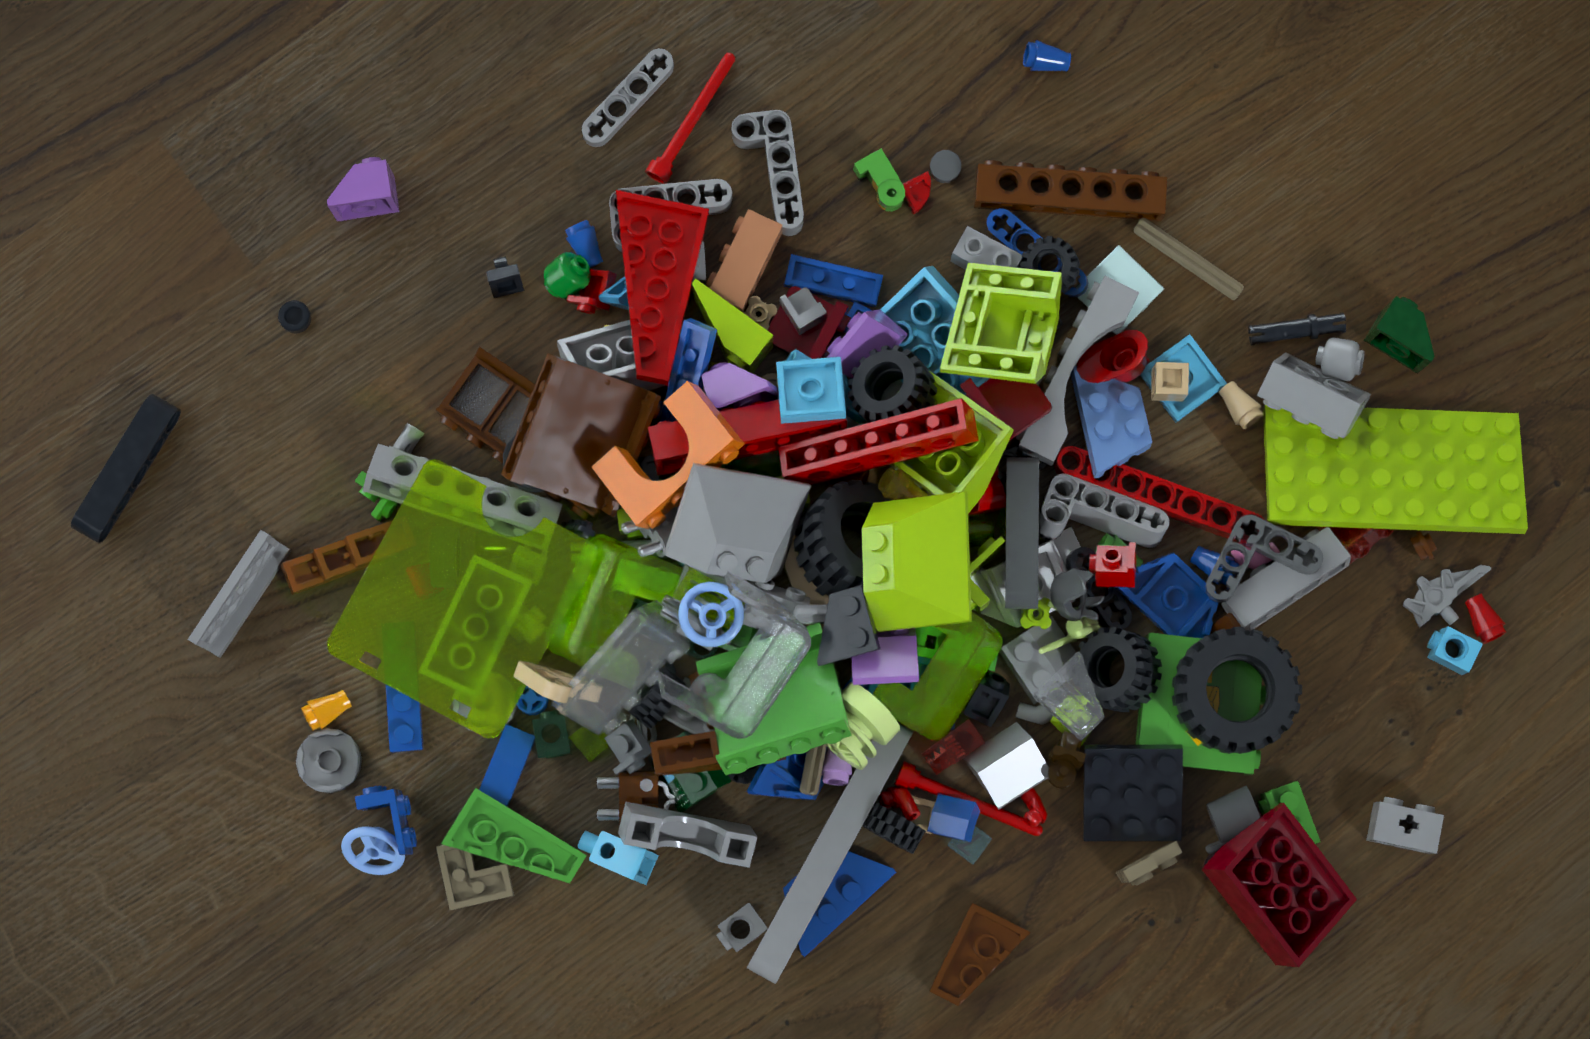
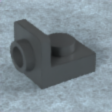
[604,719,652,775]

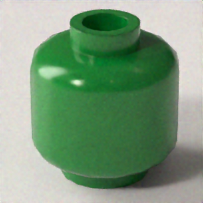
[544,252,591,299]

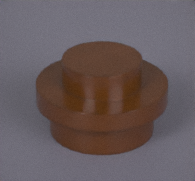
[1410,530,1437,561]

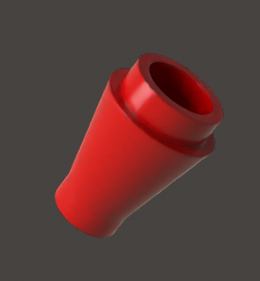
[1465,594,1506,644]

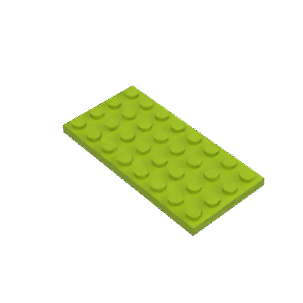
[1263,405,1528,534]

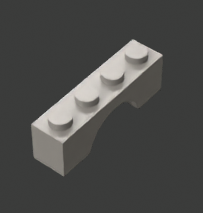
[618,802,757,868]

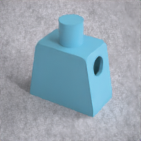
[578,831,659,885]

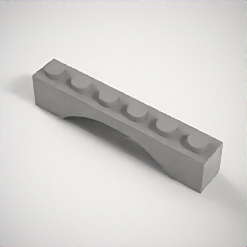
[1015,276,1139,466]

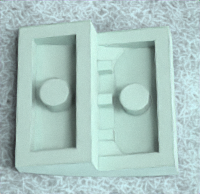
[1076,245,1164,335]

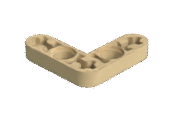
[513,660,603,703]

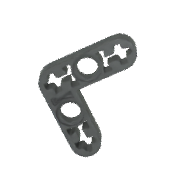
[1205,515,1323,603]

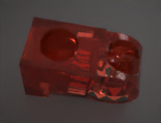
[922,719,986,775]

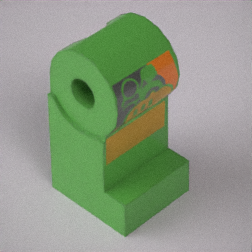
[853,148,905,211]

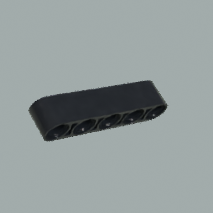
[71,394,181,544]

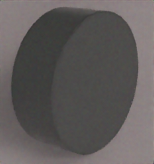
[930,150,961,183]

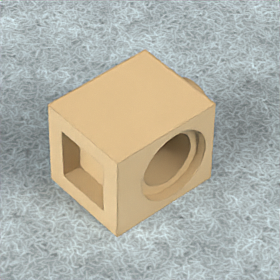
[1151,362,1189,402]

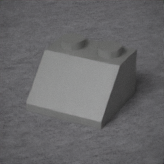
[999,616,1077,705]

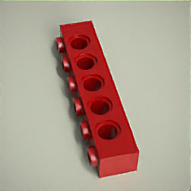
[778,398,979,485]

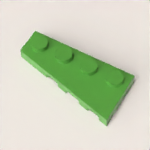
[441,787,587,883]

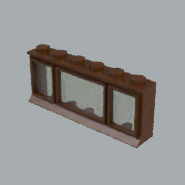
[436,346,639,521]

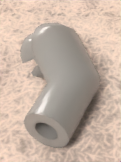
[1016,694,1062,725]

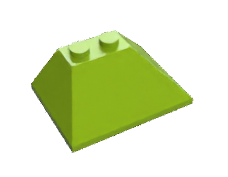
[940,262,1062,384]
[862,491,972,632]

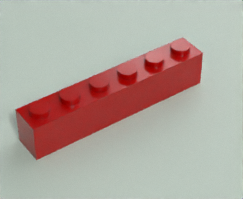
[648,399,847,476]

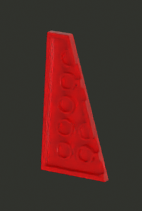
[616,190,709,386]

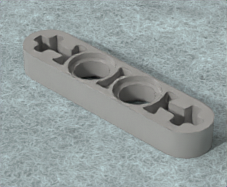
[582,48,674,147]

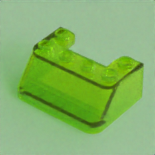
[545,533,683,688]
[872,612,1003,740]

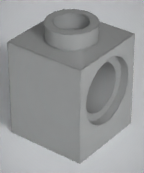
[716,903,768,952]

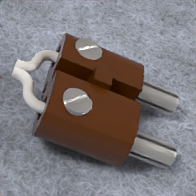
[597,771,675,826]

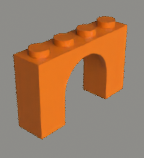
[592,381,744,530]

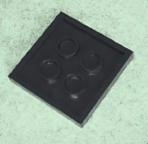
[1083,744,1183,841]

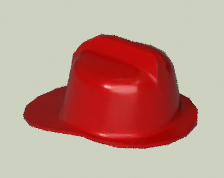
[1077,330,1149,383]

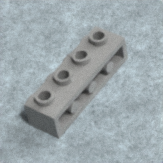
[1221,527,1351,630]

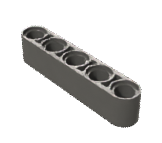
[1005,457,1039,609]

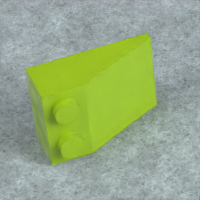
[692,278,773,374]

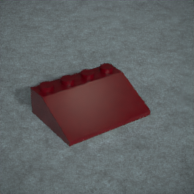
[1202,803,1357,967]

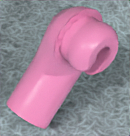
[1231,542,1280,569]

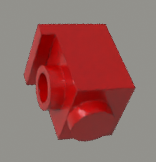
[1089,542,1137,588]

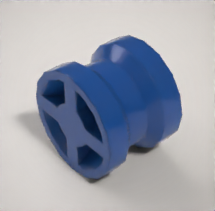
[515,684,549,715]

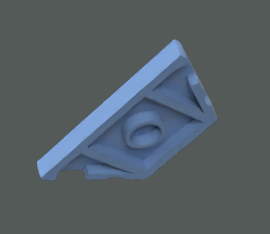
[1071,366,1152,478]

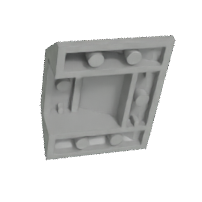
[664,463,811,583]

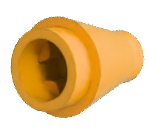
[301,690,352,731]

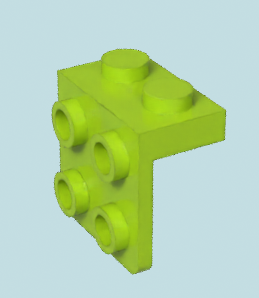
[970,536,1006,614]

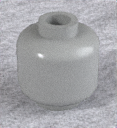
[1316,337,1365,381]

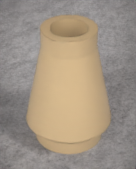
[1219,381,1263,429]

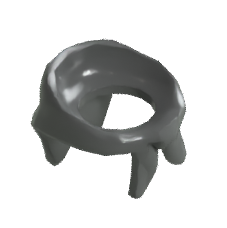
[1050,568,1105,621]

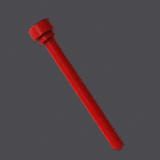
[645,53,735,184]
[894,761,1043,836]

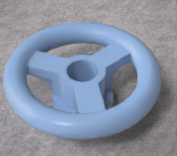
[678,581,744,647]
[341,826,405,875]

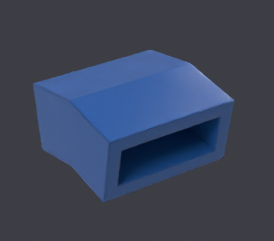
[927,794,980,842]

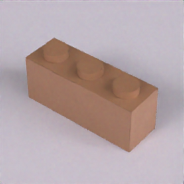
[706,209,782,312]

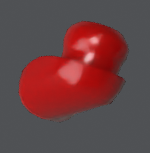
[878,787,921,821]
[1020,788,1047,827]

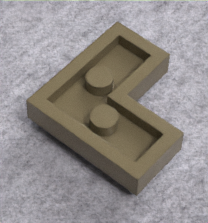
[1116,841,1182,886]
[436,845,515,911]

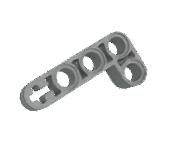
[732,110,804,236]
[609,179,732,252]
[1039,474,1170,548]

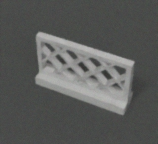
[188,530,291,658]

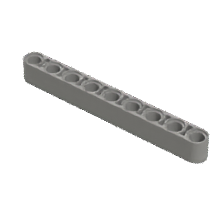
[747,723,913,984]

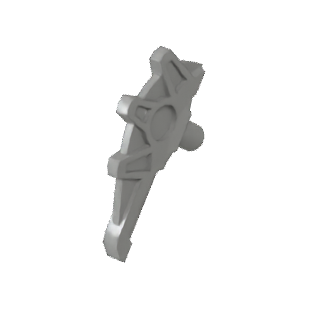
[1403,565,1491,628]

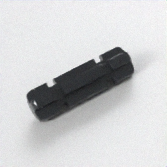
[560,519,596,540]

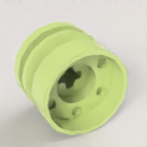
[825,682,900,770]

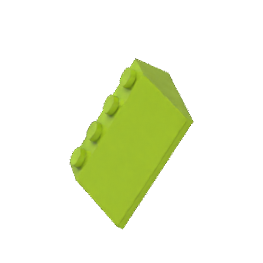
[890,371,1014,514]

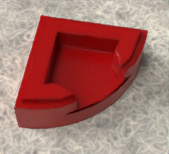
[902,171,931,215]

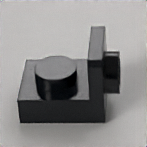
[963,670,1010,727]

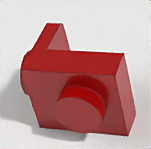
[567,269,617,314]

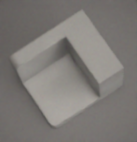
[780,287,827,335]

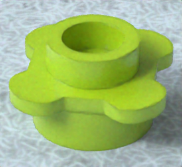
[1019,597,1052,629]

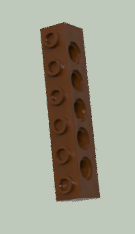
[974,160,1167,221]

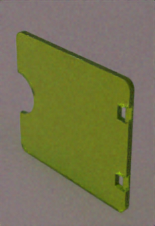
[327,459,597,738]

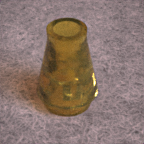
[878,468,928,500]

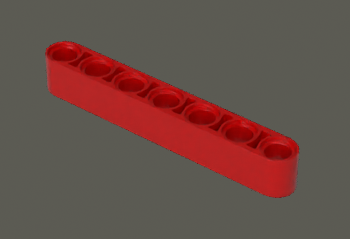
[1054,446,1264,544]

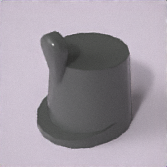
[1205,785,1260,854]

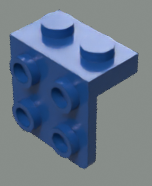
[355,785,417,855]

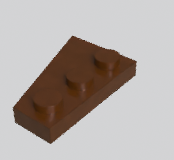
[929,903,1031,1006]

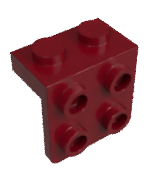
[767,286,851,359]
[960,378,1052,441]

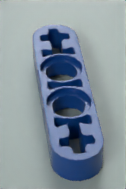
[987,208,1088,298]

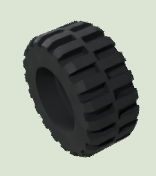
[793,480,900,596]
[1172,627,1302,754]

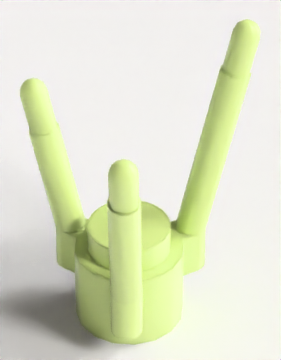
[1039,601,1101,654]

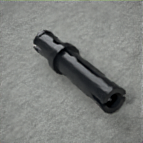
[1248,312,1346,346]

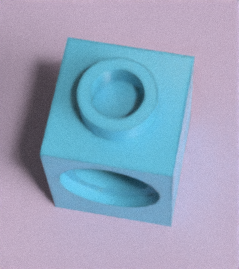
[1427,626,1483,675]

